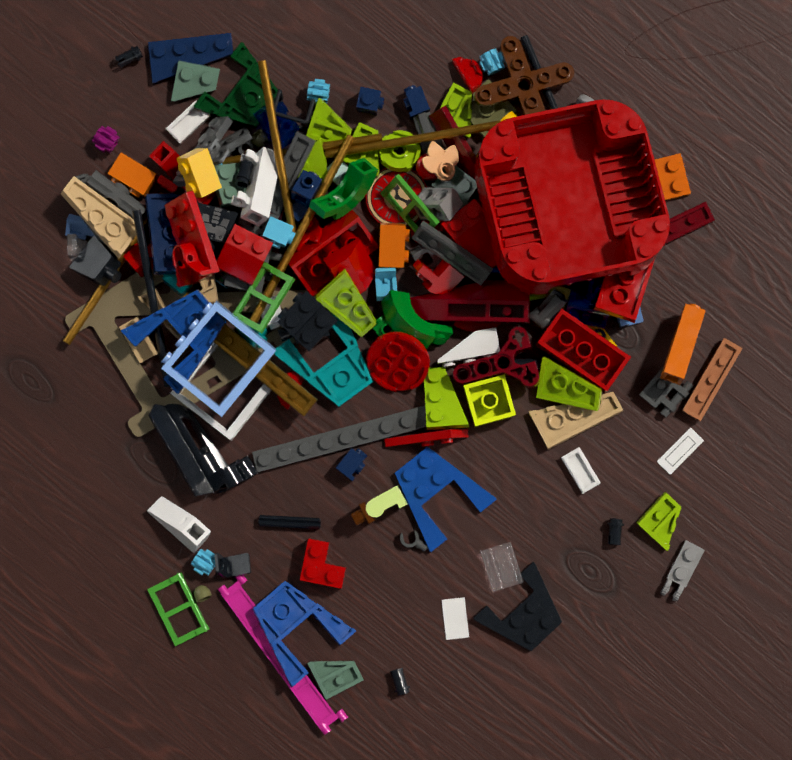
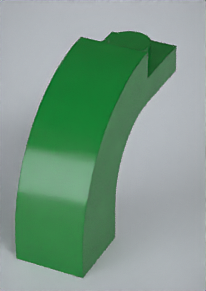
[309,158,378,220]
[381,290,453,349]

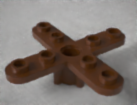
[474,36,574,115]

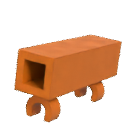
[660,304,706,385]

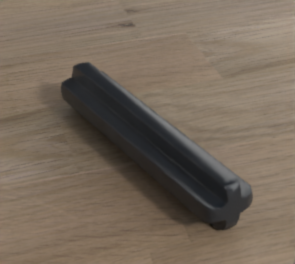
[258,515,321,529]

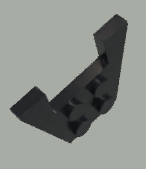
[473,562,562,651]

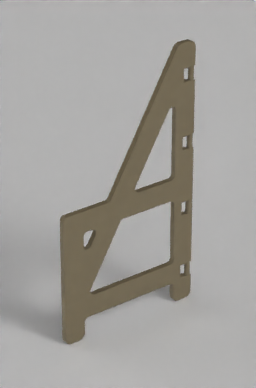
[65,268,327,437]

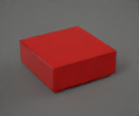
[157,175,180,193]

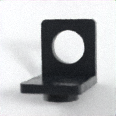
[214,553,251,579]

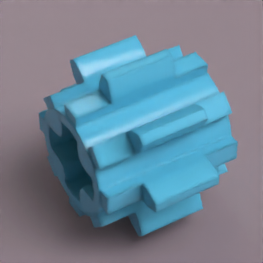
[479,48,505,76]
[307,79,330,104]
[191,549,215,576]

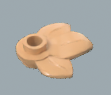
[422,141,459,181]

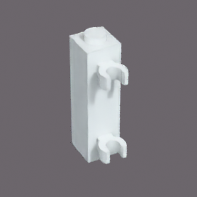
[231,147,278,226]

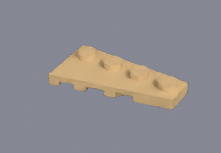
[61,176,136,259]
[529,392,623,450]

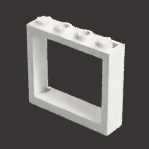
[171,342,271,441]

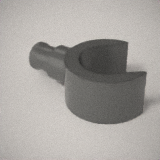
[400,531,428,552]

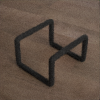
[274,89,316,131]

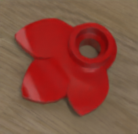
[296,217,322,252]

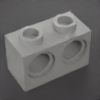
[413,187,463,221]

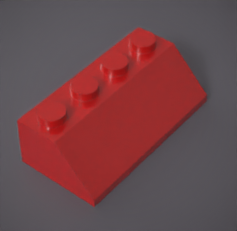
[288,210,379,296]
[536,308,631,394]

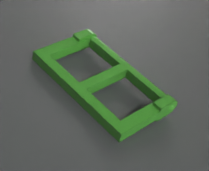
[380,174,440,233]
[233,262,295,334]
[147,572,209,646]

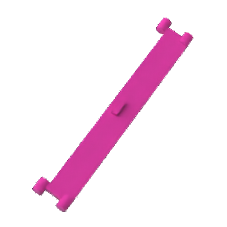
[218,575,348,735]

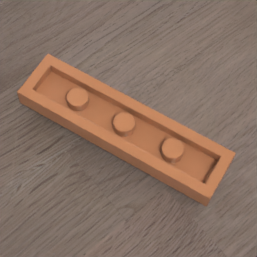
[682,338,743,421]

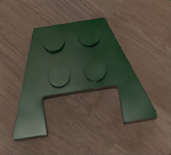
[194,41,278,128]

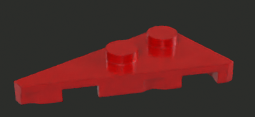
[384,429,469,447]

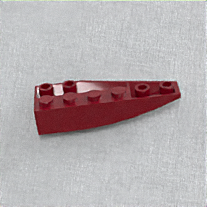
[410,280,530,323]

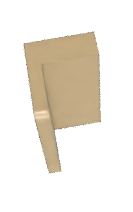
[119,316,158,363]

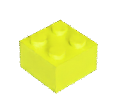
[463,374,516,427]

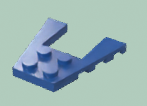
[121,290,227,394]
[395,447,497,552]
[252,581,356,687]

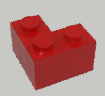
[300,538,346,589]

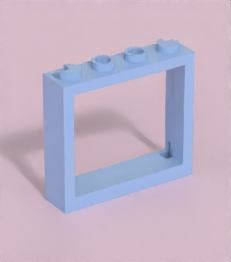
[161,301,276,417]

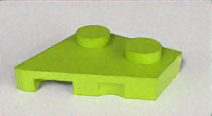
[306,98,352,142]

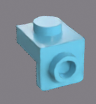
[375,267,397,301]

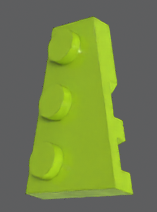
[316,269,376,337]
[536,356,602,411]
[424,367,469,430]

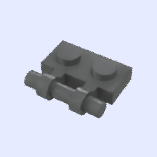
[639,365,693,418]

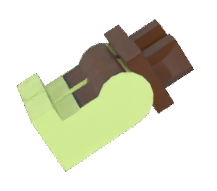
[351,486,408,525]

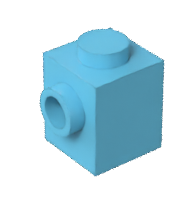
[262,216,296,249]

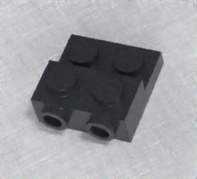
[278,291,338,352]

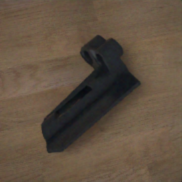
[148,404,258,497]

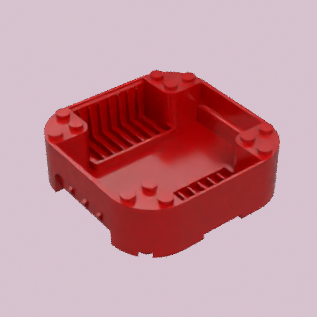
[475,100,670,295]

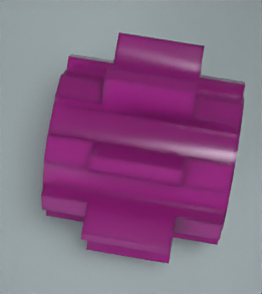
[92,126,120,153]

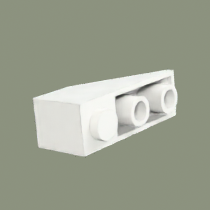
[437,328,500,367]
[147,496,211,553]

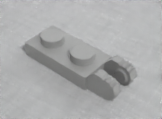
[660,540,705,602]

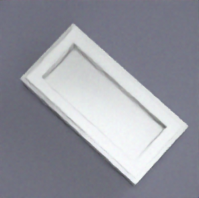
[166,100,211,145]
[561,447,600,494]

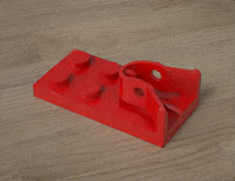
[164,191,220,287]
[594,259,655,323]

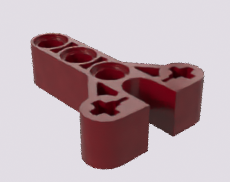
[453,327,540,389]

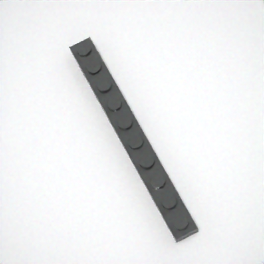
[252,406,426,473]

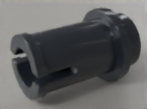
[115,46,143,68]
[234,160,254,188]
[607,518,624,545]
[390,668,410,696]

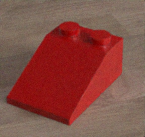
[441,199,496,268]

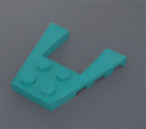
[274,310,373,407]

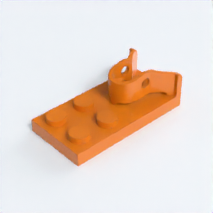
[654,153,691,201]

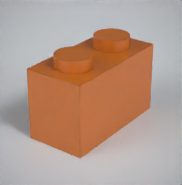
[108,153,158,198]
[379,223,410,268]

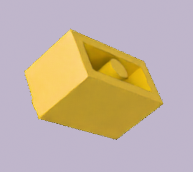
[176,148,222,198]

